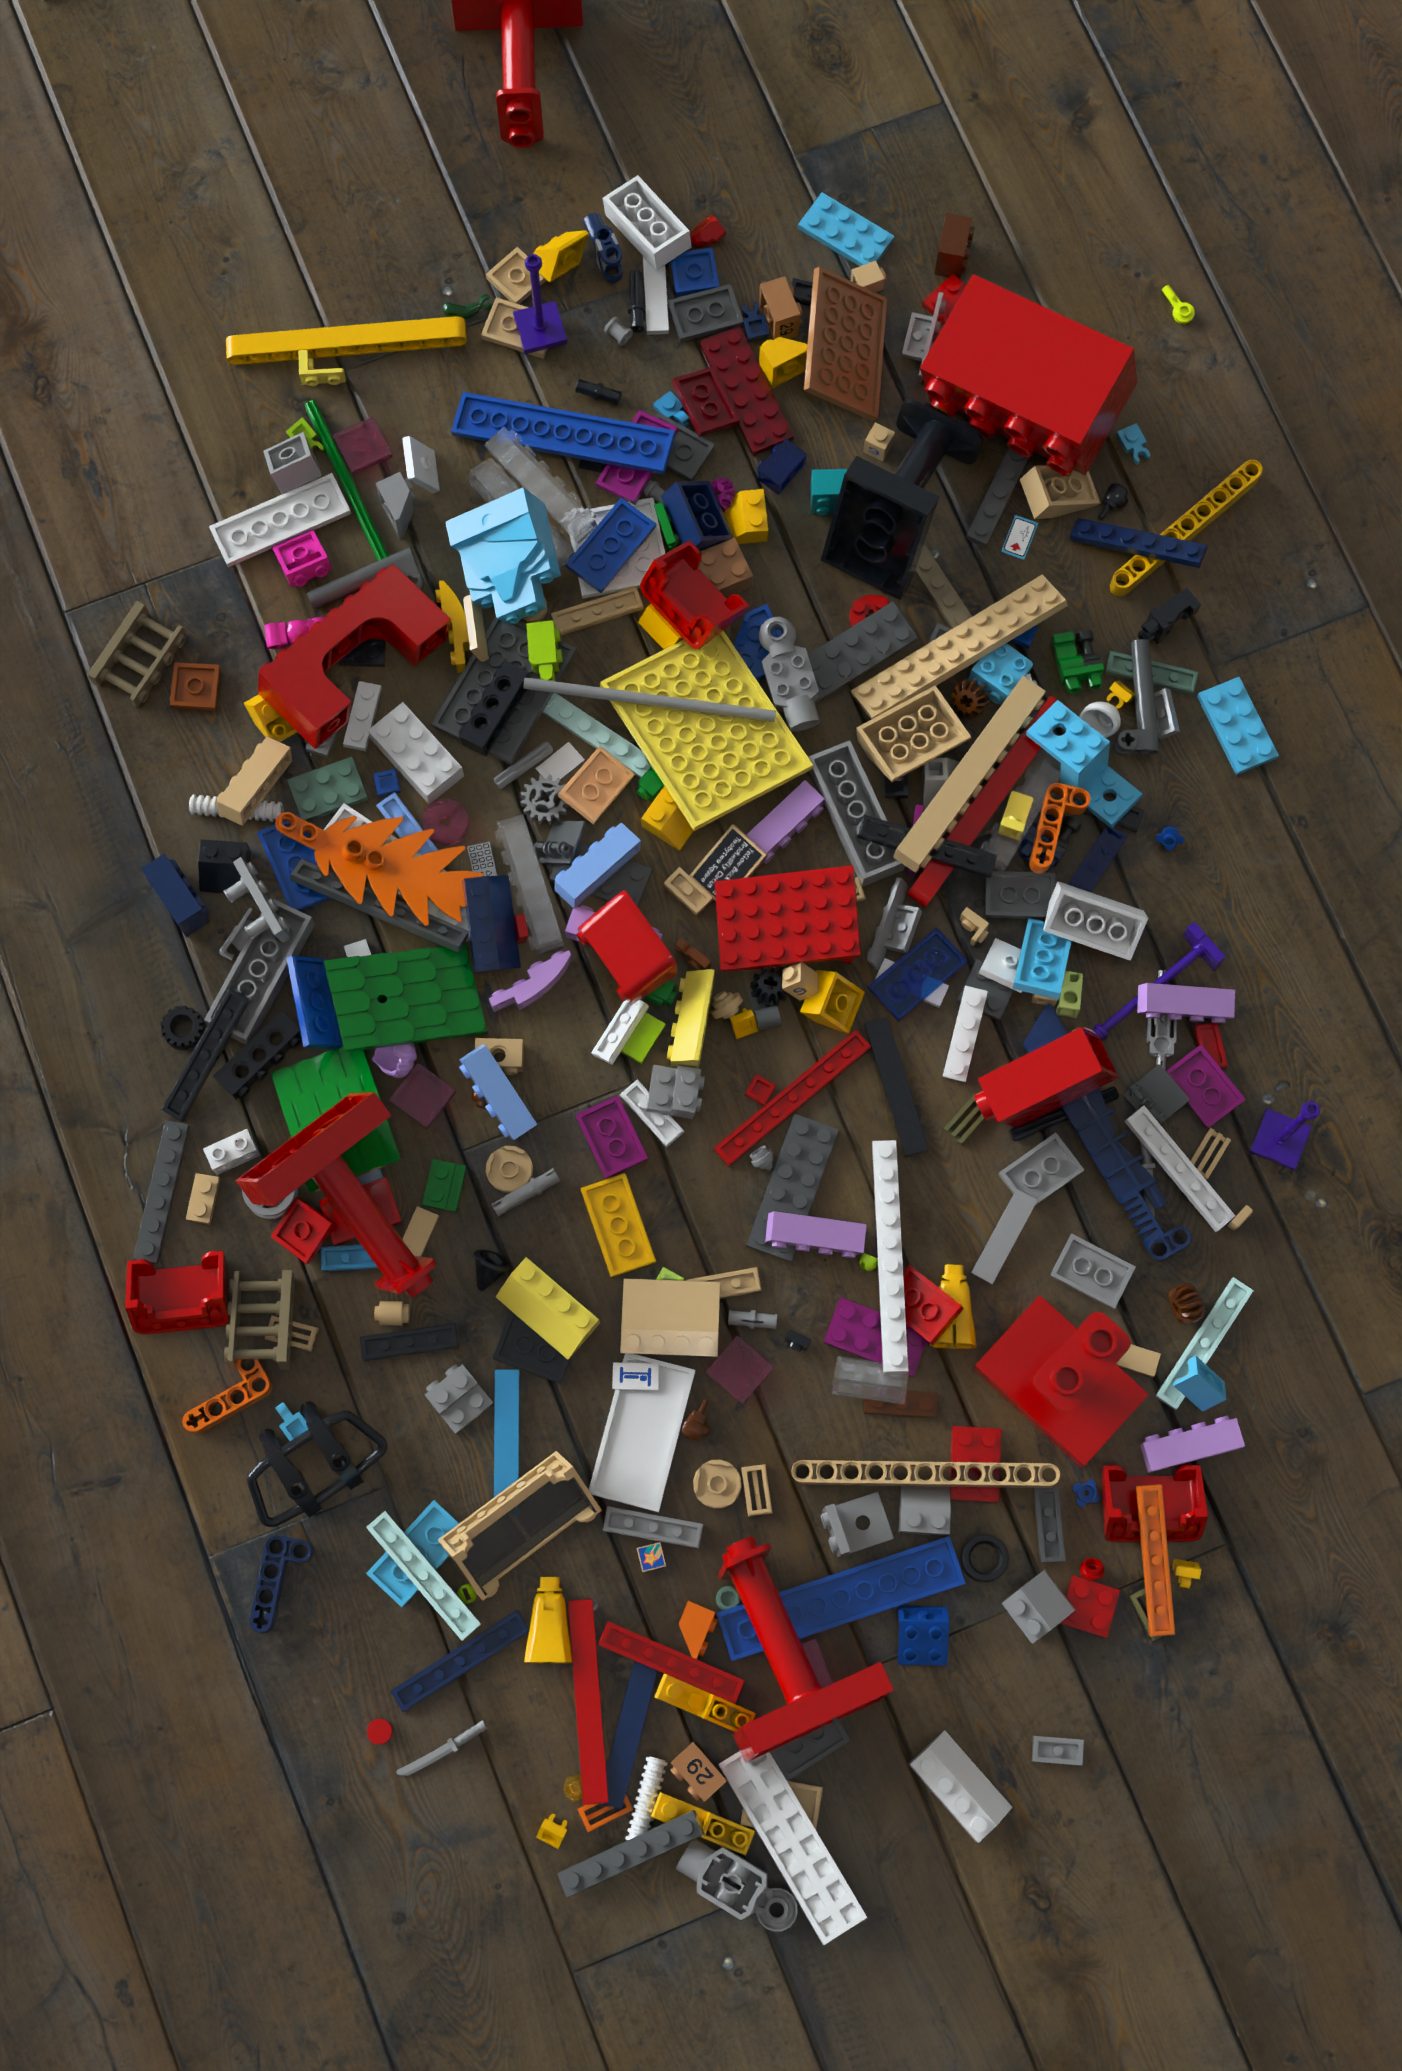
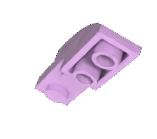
[489,950,572,1012]

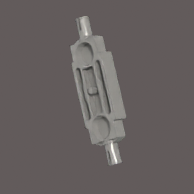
[1146,970,1177,1071]

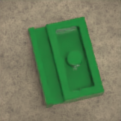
[654,502,682,551]
[422,1159,467,1213]

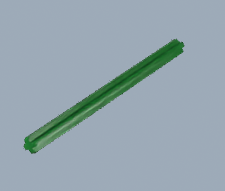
[305,400,389,561]

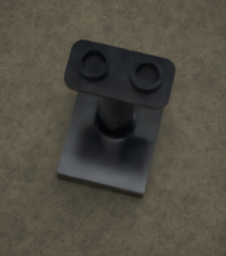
[821,399,984,600]

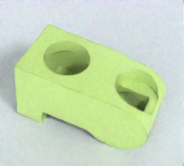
[1056,971,1083,1018]

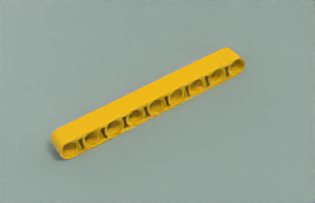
[1110,460,1263,597]

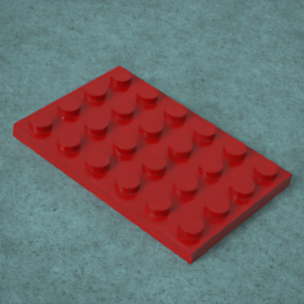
[715,865,861,973]

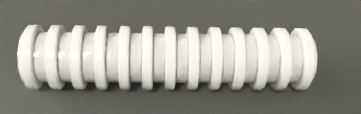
[189,794,284,822]
[625,1756,668,1841]

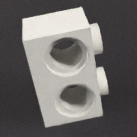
[203,1129,260,1175]

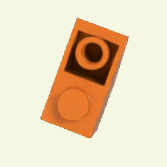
[679,1601,718,1659]

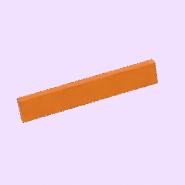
[1136,1484,1175,1637]

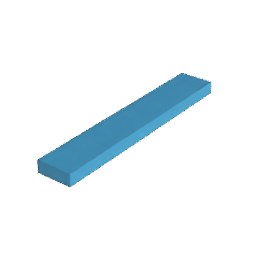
[494,1370,520,1517]

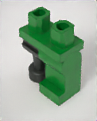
[1050,630,1104,694]

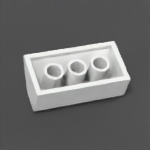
[1043,881,1148,961]
[908,1730,1012,1843]

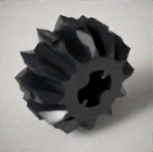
[750,967,787,1007]

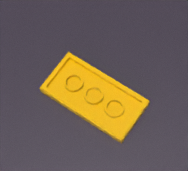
[580,1173,656,1278]

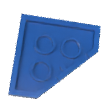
[733,604,782,681]

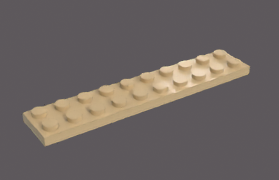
[851,574,1068,719]

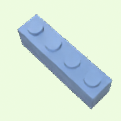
[555,822,641,909]
[459,1044,537,1140]

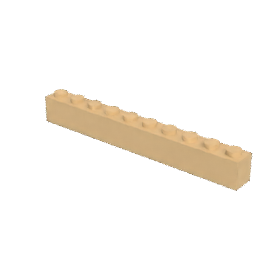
[893,676,1046,873]

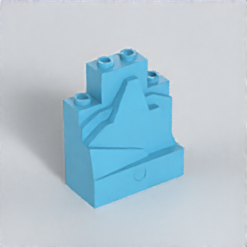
[446,488,561,625]

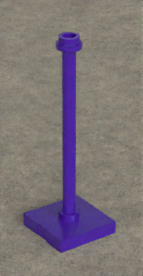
[513,254,567,354]
[1092,921,1225,1040]
[1249,1101,1320,1171]

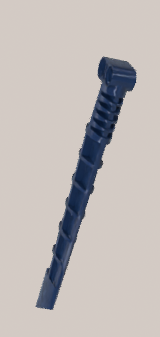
[1023,1003,1192,1261]

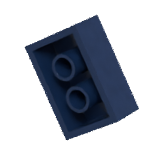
[661,481,734,551]
[141,853,209,937]

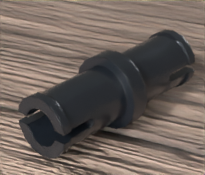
[575,378,622,405]

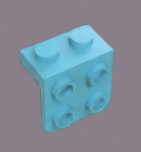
[968,643,1033,705]

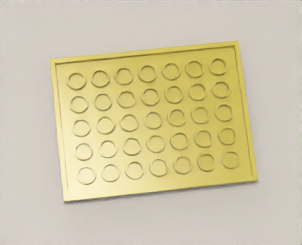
[600,631,813,831]

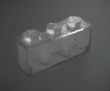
[832,1356,910,1404]

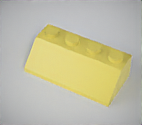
[667,969,715,1069]
[496,1257,600,1360]

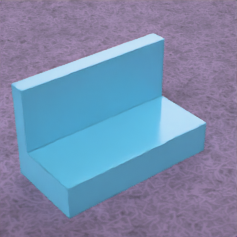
[1173,1356,1227,1412]

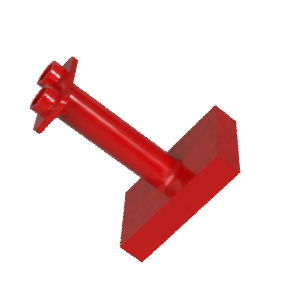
[451,0,583,148]
[235,1092,436,1297]
[972,1295,1149,1468]
[717,1536,894,1763]

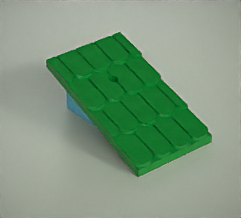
[324,944,488,1052]
[271,1046,401,1194]

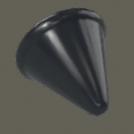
[473,1249,512,1291]

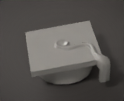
[219,908,254,961]

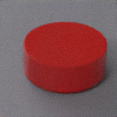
[367,1719,393,1744]

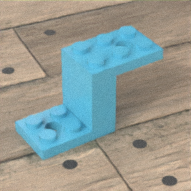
[1026,700,1143,829]

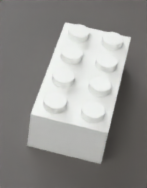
[603,175,691,270]
[368,702,464,805]

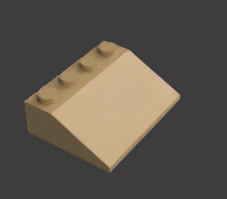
[856,685,971,782]
[620,1279,720,1356]

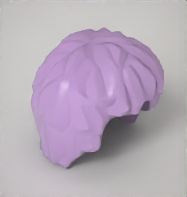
[372,1043,417,1078]

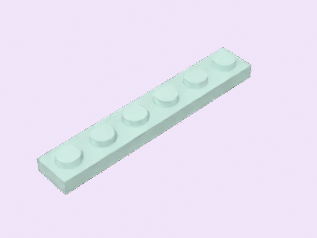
[542,693,652,778]
[1155,1277,1254,1410]
[366,1511,481,1641]

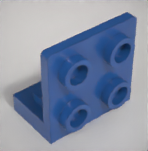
[897,1606,949,1665]

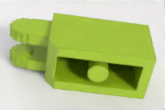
[526,620,563,681]

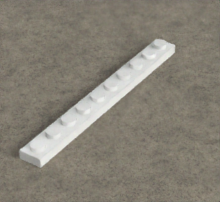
[872,1140,908,1374]

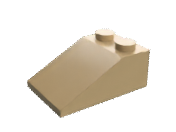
[1020,465,1100,519]

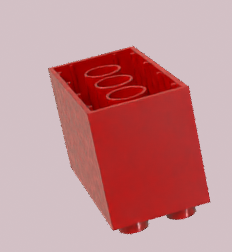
[920,274,1137,476]

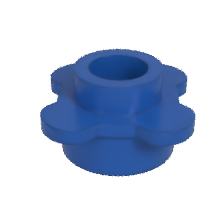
[1156,827,1184,851]
[1073,1480,1100,1507]

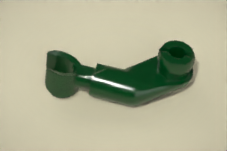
[442,294,492,319]

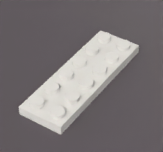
[209,473,351,568]

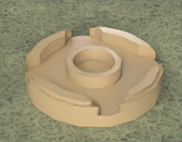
[486,1146,533,1193]
[693,1460,741,1509]

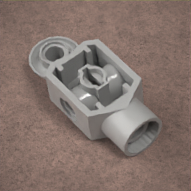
[759,617,820,732]
[676,1839,798,1932]

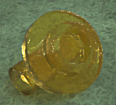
[564,1773,583,1802]

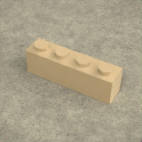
[216,737,292,826]

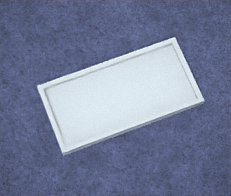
[589,1353,695,1513]

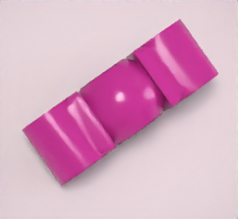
[264,617,326,649]

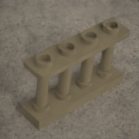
[87,601,187,708]
[224,1270,295,1370]

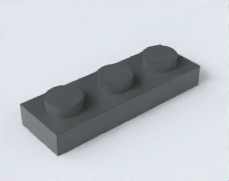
[1033,1487,1066,1563]

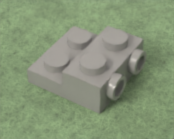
[646,1065,705,1119]
[425,1364,494,1434]

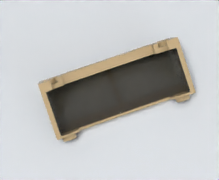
[438,1451,602,1601]

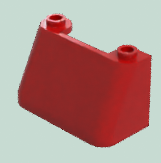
[640,540,750,649]
[576,890,677,1006]
[125,1251,229,1335]
[1102,1464,1208,1542]

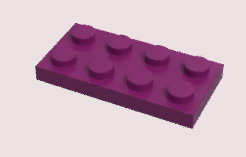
[596,410,679,505]
[823,1297,927,1377]

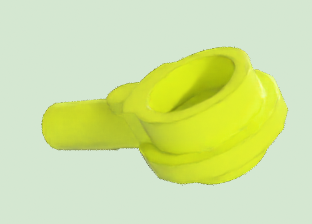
[1162,285,1195,324]

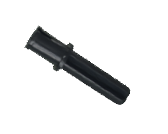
[628,269,646,333]

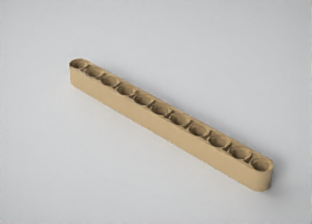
[791,1460,1060,1488]

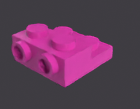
[272,529,332,587]

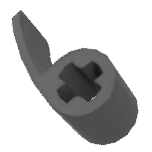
[748,987,781,1031]

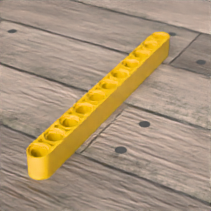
[226,317,467,365]

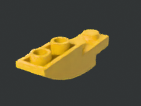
[436,581,470,673]
[654,1674,756,1732]
[651,1792,755,1855]

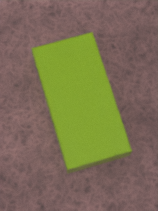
[621,1012,666,1065]

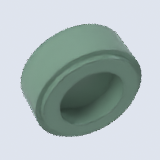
[716,1586,740,1611]

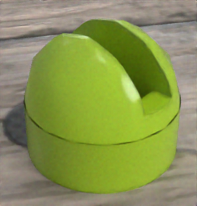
[859,1253,878,1272]
[457,1584,477,1604]

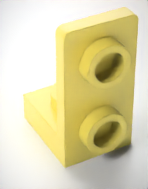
[298,350,346,386]
[998,791,1033,841]

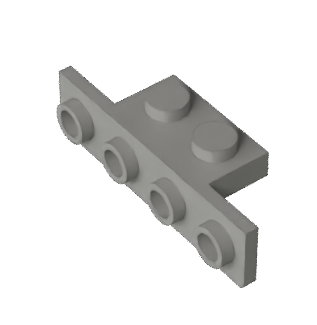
[901,292,946,383]
[867,877,922,970]

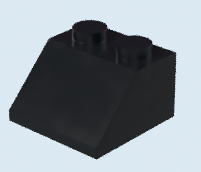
[198,839,251,895]

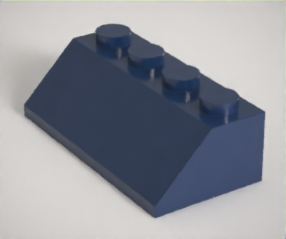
[462,875,521,974]

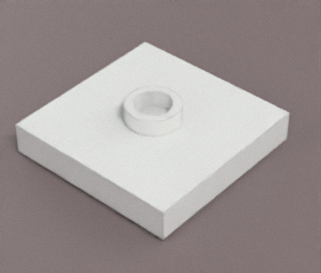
[403,436,440,494]
[978,938,1022,993]

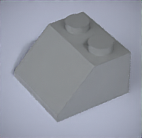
[263,432,322,494]
[376,472,415,539]
[898,1486,951,1536]
[1002,1570,1076,1644]

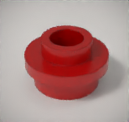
[1080,1558,1105,1581]

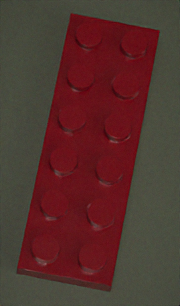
[700,325,794,456]

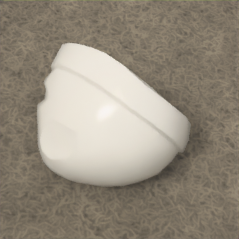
[1079,702,1121,738]

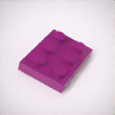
[1166,1044,1246,1129]
[575,1095,648,1180]

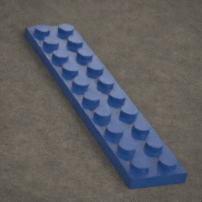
[451,392,676,475]
[716,1536,966,1661]

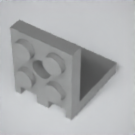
[820,1492,894,1558]

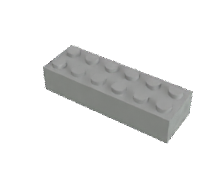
[808,740,905,887]
[204,897,315,1044]

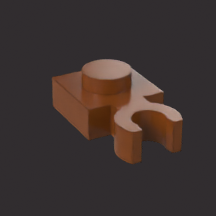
[675,938,711,971]

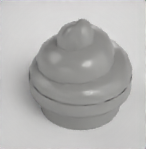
[750,1145,773,1171]

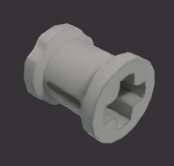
[604,317,633,346]

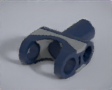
[583,212,623,283]

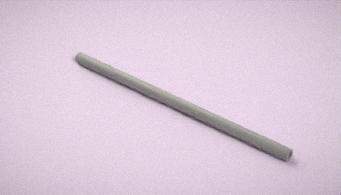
[523,677,776,722]

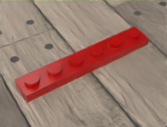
[598,1621,745,1704]

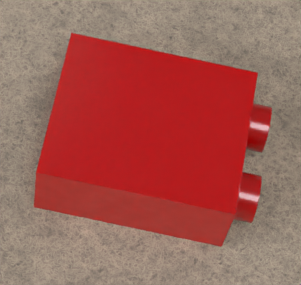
[974,1027,1119,1127]

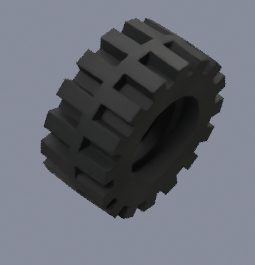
[161,1005,205,1050]

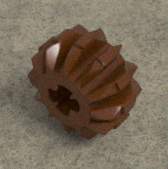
[951,678,990,718]
[1169,1283,1205,1325]

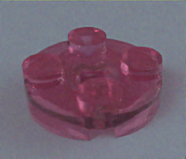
[422,799,469,846]

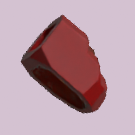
[690,215,726,248]

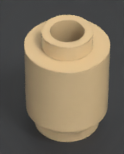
[374,1301,410,1326]

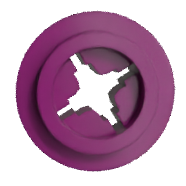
[711,477,734,512]

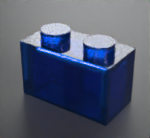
[757,438,807,495]

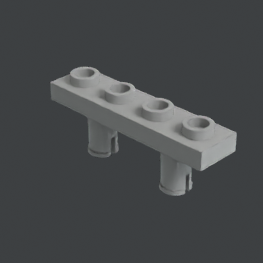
[224,857,291,942]

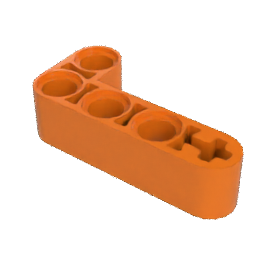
[1029,783,1090,874]
[182,1359,273,1434]

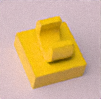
[1107,681,1135,709]
[729,1008,758,1039]
[1172,1559,1201,1589]
[536,1814,567,1849]

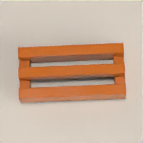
[578,1795,633,1832]

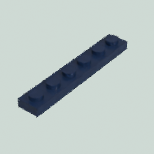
[1070,518,1207,568]

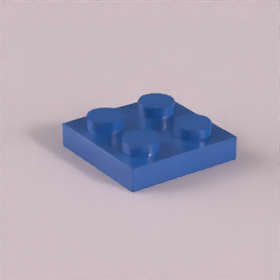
[670,247,719,297]

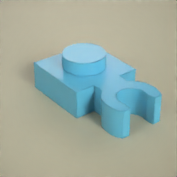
[1116,423,1150,465]

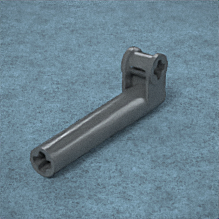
[307,547,424,609]
[1113,639,1159,755]

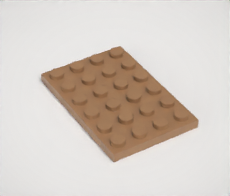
[804,266,887,421]

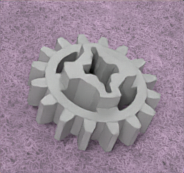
[520,775,570,825]

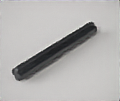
[1009,1087,1119,1142]

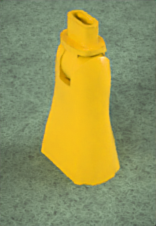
[930,1264,977,1349]
[524,1577,572,1663]

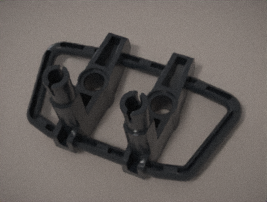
[247,1401,387,1527]

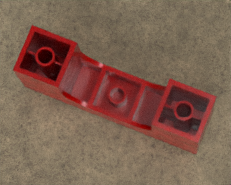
[258,564,451,750]

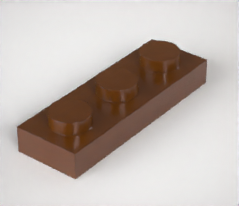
[864,1388,938,1418]

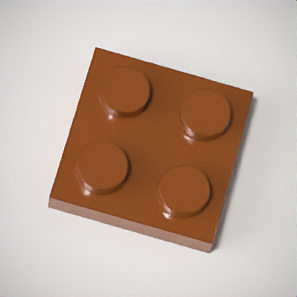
[169,662,221,711]

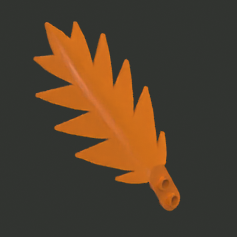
[275,812,484,926]

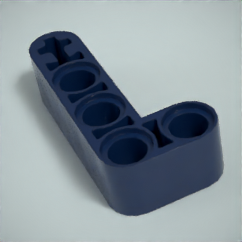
[250,1536,314,1633]

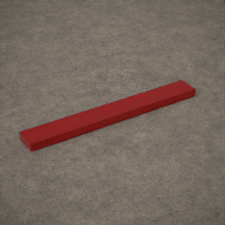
[714,1029,872,1167]
[568,1599,609,1805]

